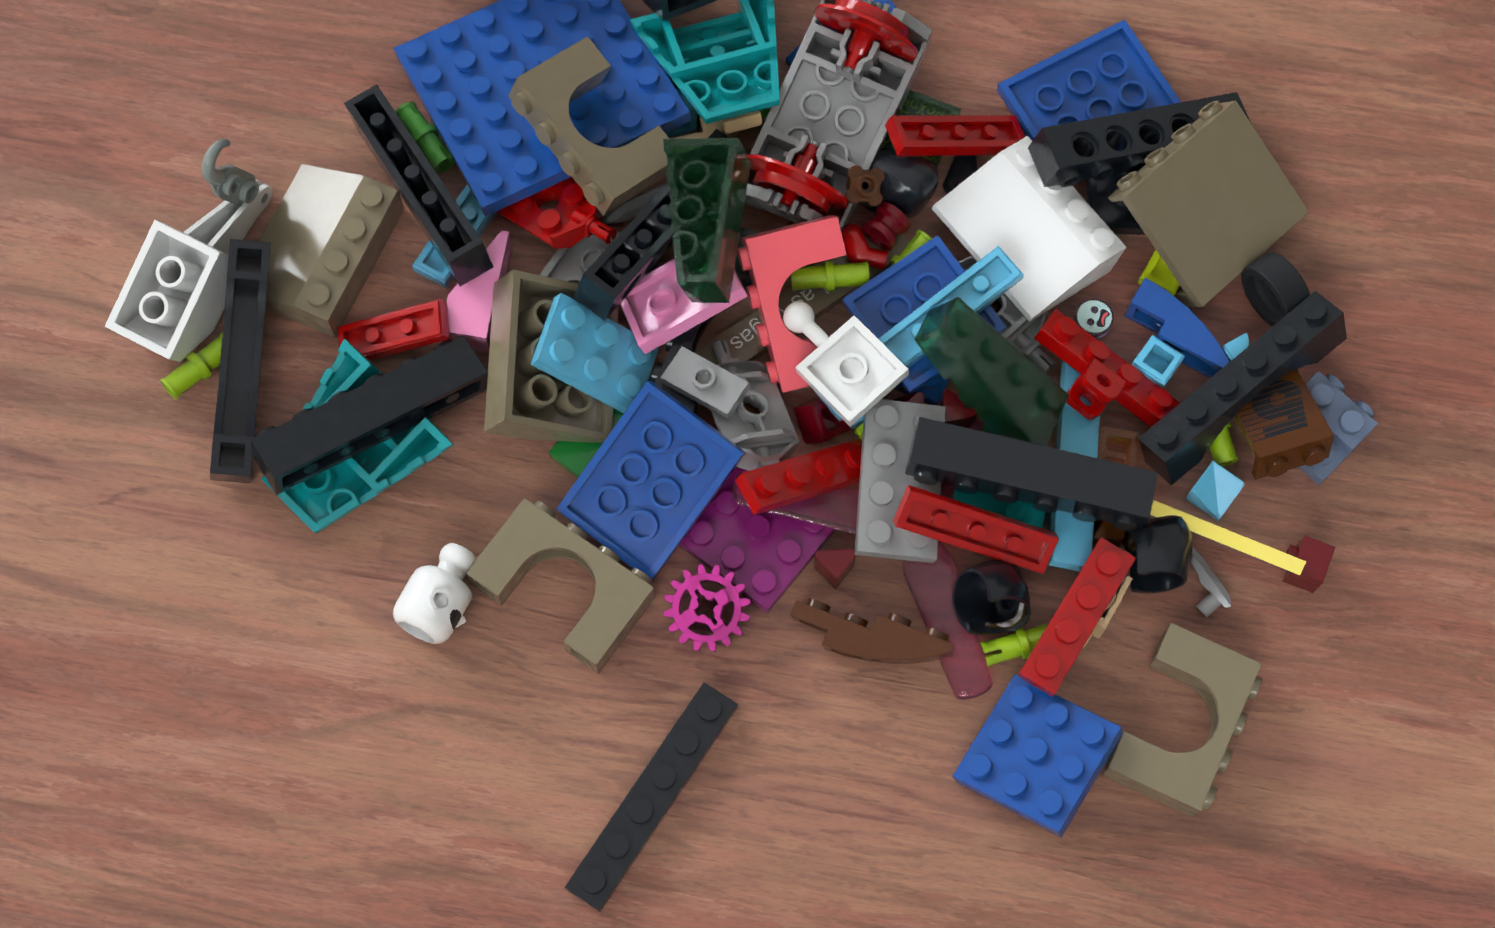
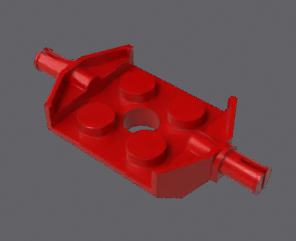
[496,177,617,249]

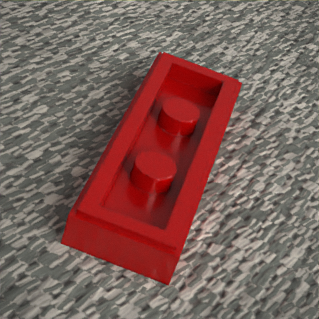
[337,299,450,360]

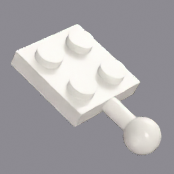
[783,301,909,427]

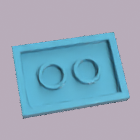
[530,293,659,414]

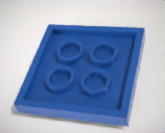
[842,235,1006,396]
[953,674,1123,838]

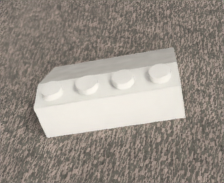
[932,136,1127,322]

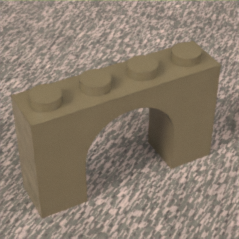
[508,36,683,216]
[466,498,655,674]
[1102,623,1263,818]

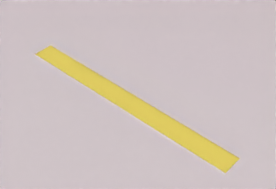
[1150,500,1306,575]

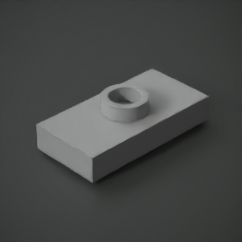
[660,346,750,420]

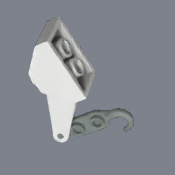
[105,138,273,362]

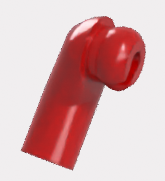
[841,224,889,270]

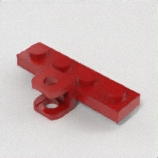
[1034,308,1180,427]

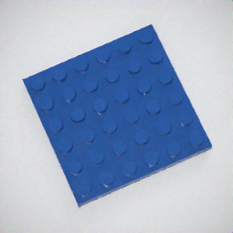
[394,0,692,217]

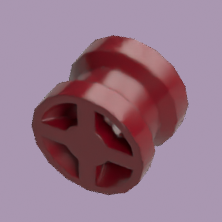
[862,202,911,251]

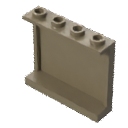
[1108,100,1309,307]

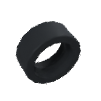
[1241,252,1310,326]

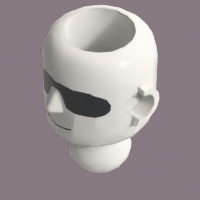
[393,543,476,644]

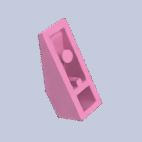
[446,230,512,352]

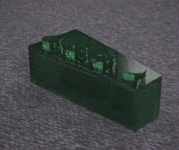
[663,138,751,303]
[914,297,1069,446]

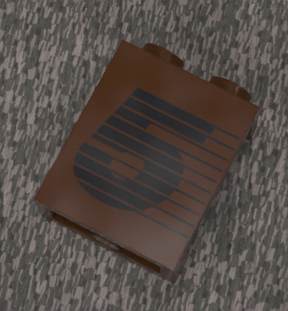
[1234,370,1334,480]

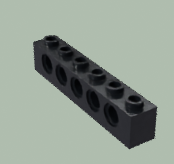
[1028,92,1251,187]
[574,128,747,321]

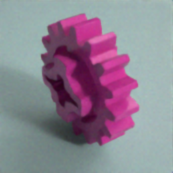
[663,564,751,652]

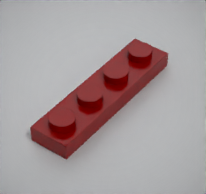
[885,115,1025,156]
[735,439,862,515]
[893,485,1059,574]
[1018,537,1136,697]

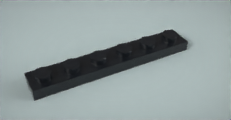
[565,682,738,912]

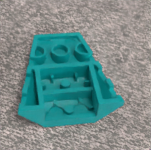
[629,0,780,124]
[261,339,454,534]

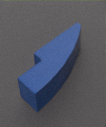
[1124,277,1230,379]

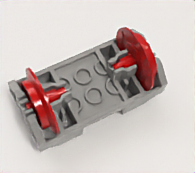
[732,0,932,231]

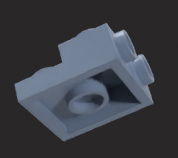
[1298,371,1378,485]

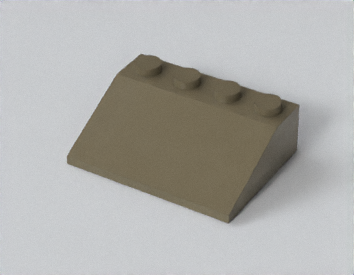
[259,164,404,338]
[484,269,619,443]

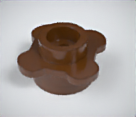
[845,165,885,206]

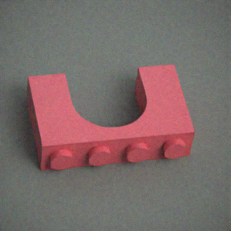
[737,215,846,393]

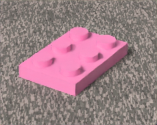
[620,235,748,354]

